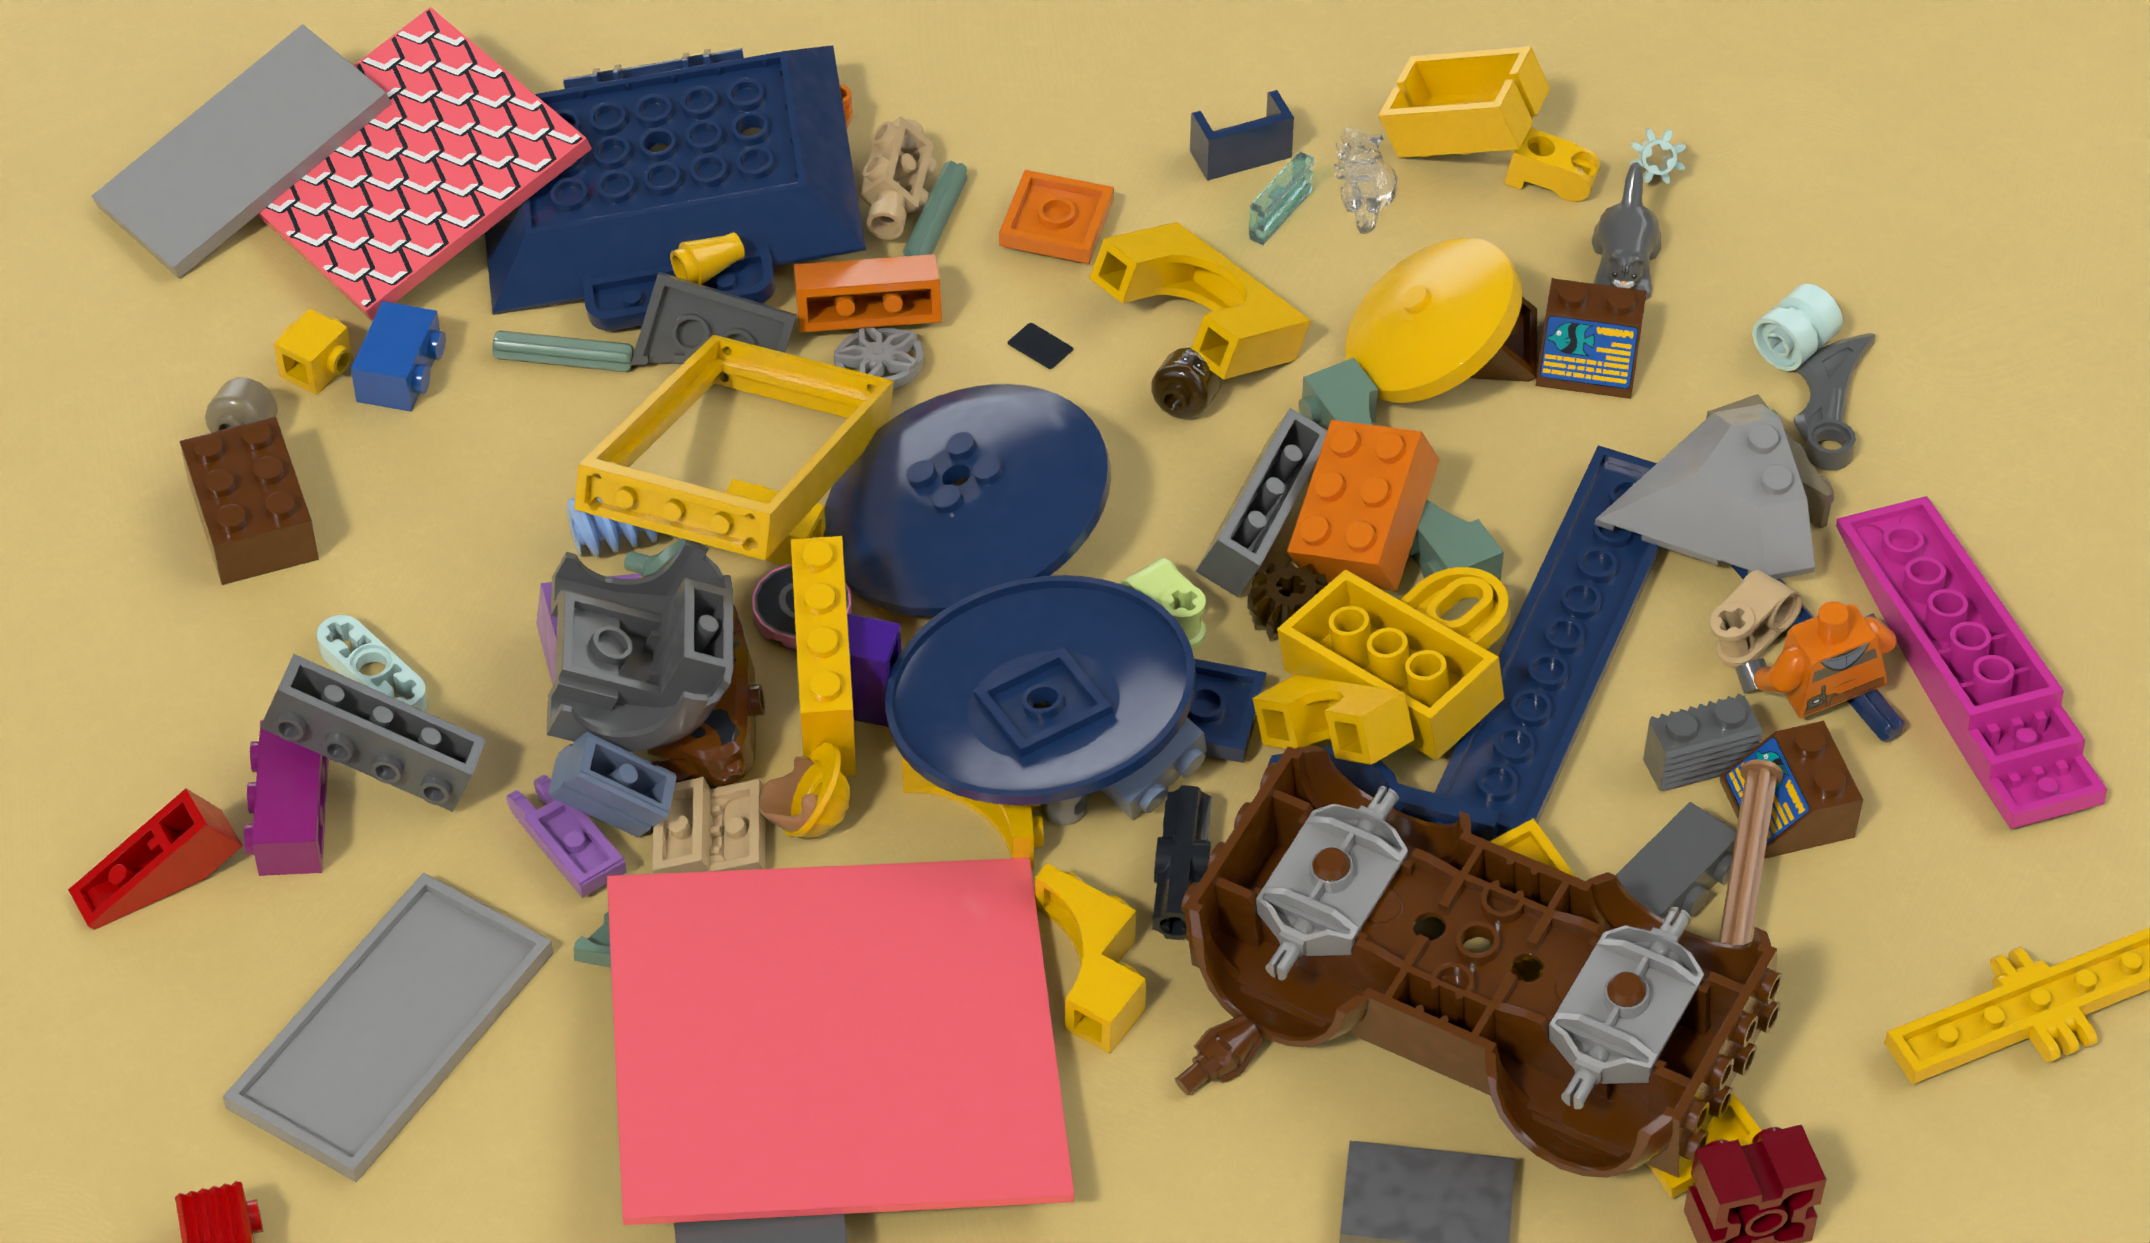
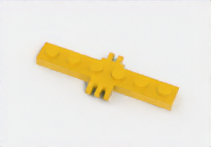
[1884,927,2150,1085]

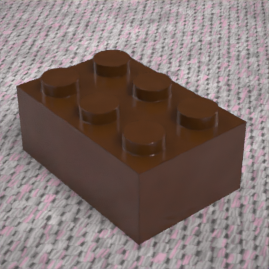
[180,416,319,585]

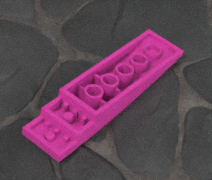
[1836,496,2107,829]

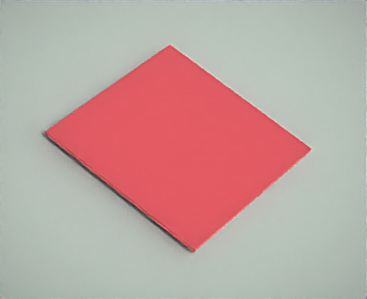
[607,858,1075,1225]

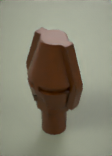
[1175,1015,1264,1095]

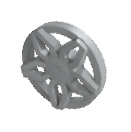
[834,327,924,389]

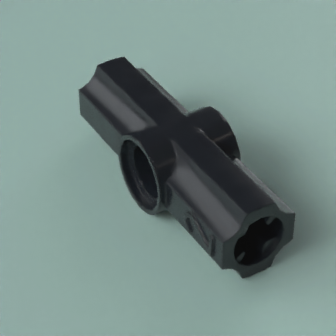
[1152,785,1212,940]

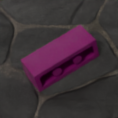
[244,720,329,876]

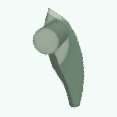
[624,539,701,577]

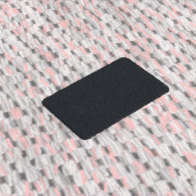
[1007,323,1073,369]

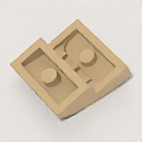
[652,777,766,874]

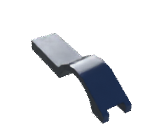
[1268,746,1500,841]

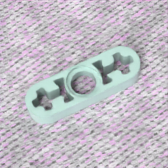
[317,615,428,712]

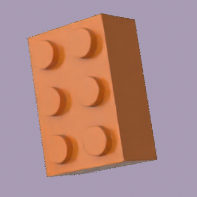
[1287,420,1440,591]

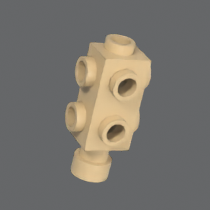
[859,116,937,240]

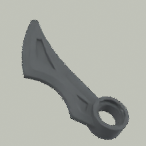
[1794,333,1875,470]

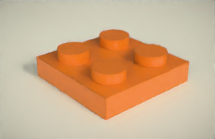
[999,169,1114,264]

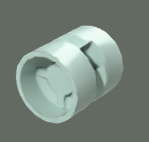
[1752,283,1843,371]

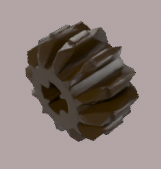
[1247,559,1328,641]

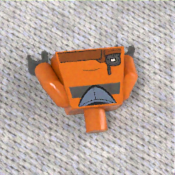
[1735,601,1896,719]

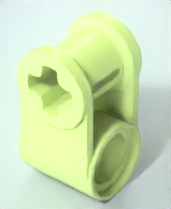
[1119,558,1206,650]

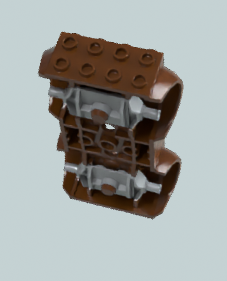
[1181,746,1782,1178]

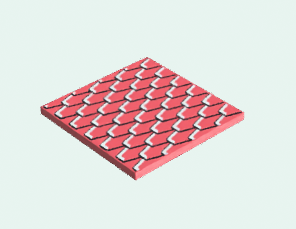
[257,7,592,321]

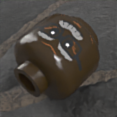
[1151,347,1221,419]

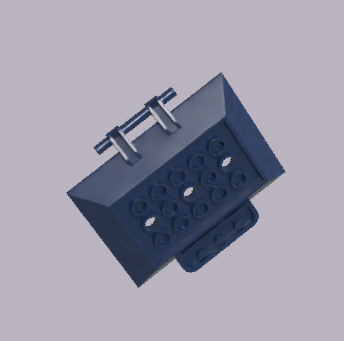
[485,45,866,331]

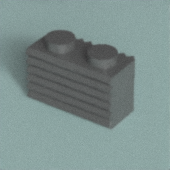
[1643,694,1763,791]

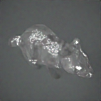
[1334,126,1398,234]

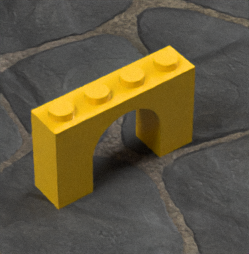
[1089,222,1311,380]
[791,536,856,776]

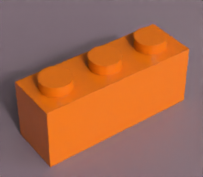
[794,254,942,333]

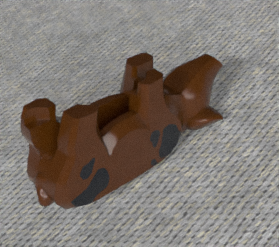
[647,604,765,786]

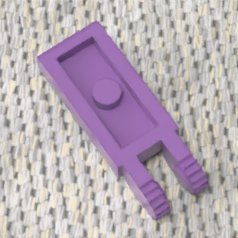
[506,774,627,898]

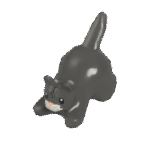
[1592,162,1661,301]

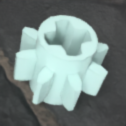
[1629,128,1686,184]

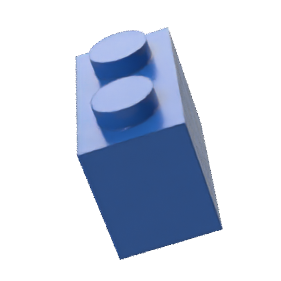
[351,301,446,412]

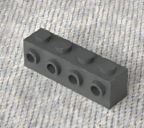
[260,654,486,812]

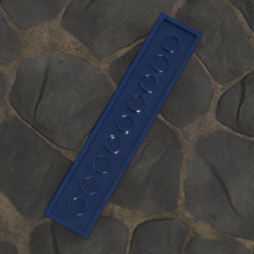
[1434,445,1662,837]

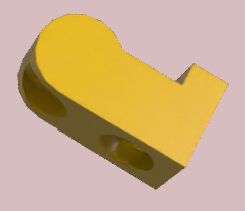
[1504,127,1601,202]

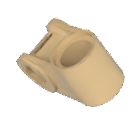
[1709,570,1803,668]

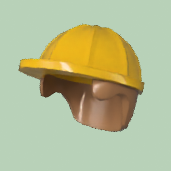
[759,742,850,838]

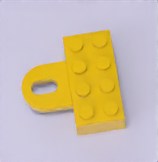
[1277,567,1510,761]

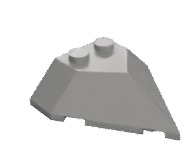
[1594,404,1815,579]

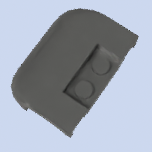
[547,539,733,752]

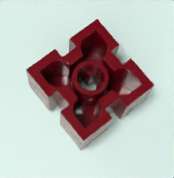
[1684,1124,1827,1243]

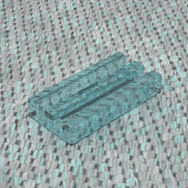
[1249,151,1314,245]

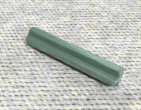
[903,160,968,256]
[492,330,634,372]

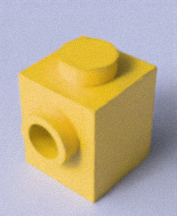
[273,308,353,395]

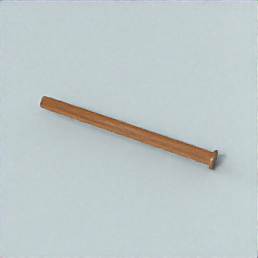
[1718,760,1783,945]

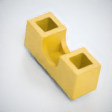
[1252,674,1415,765]

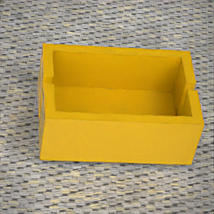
[1378,46,1550,158]

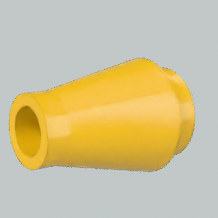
[670,232,745,285]

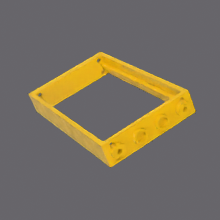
[574,335,894,560]

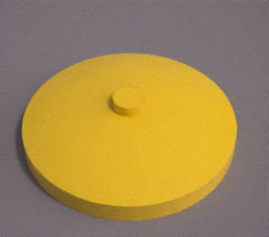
[1345,238,1523,403]

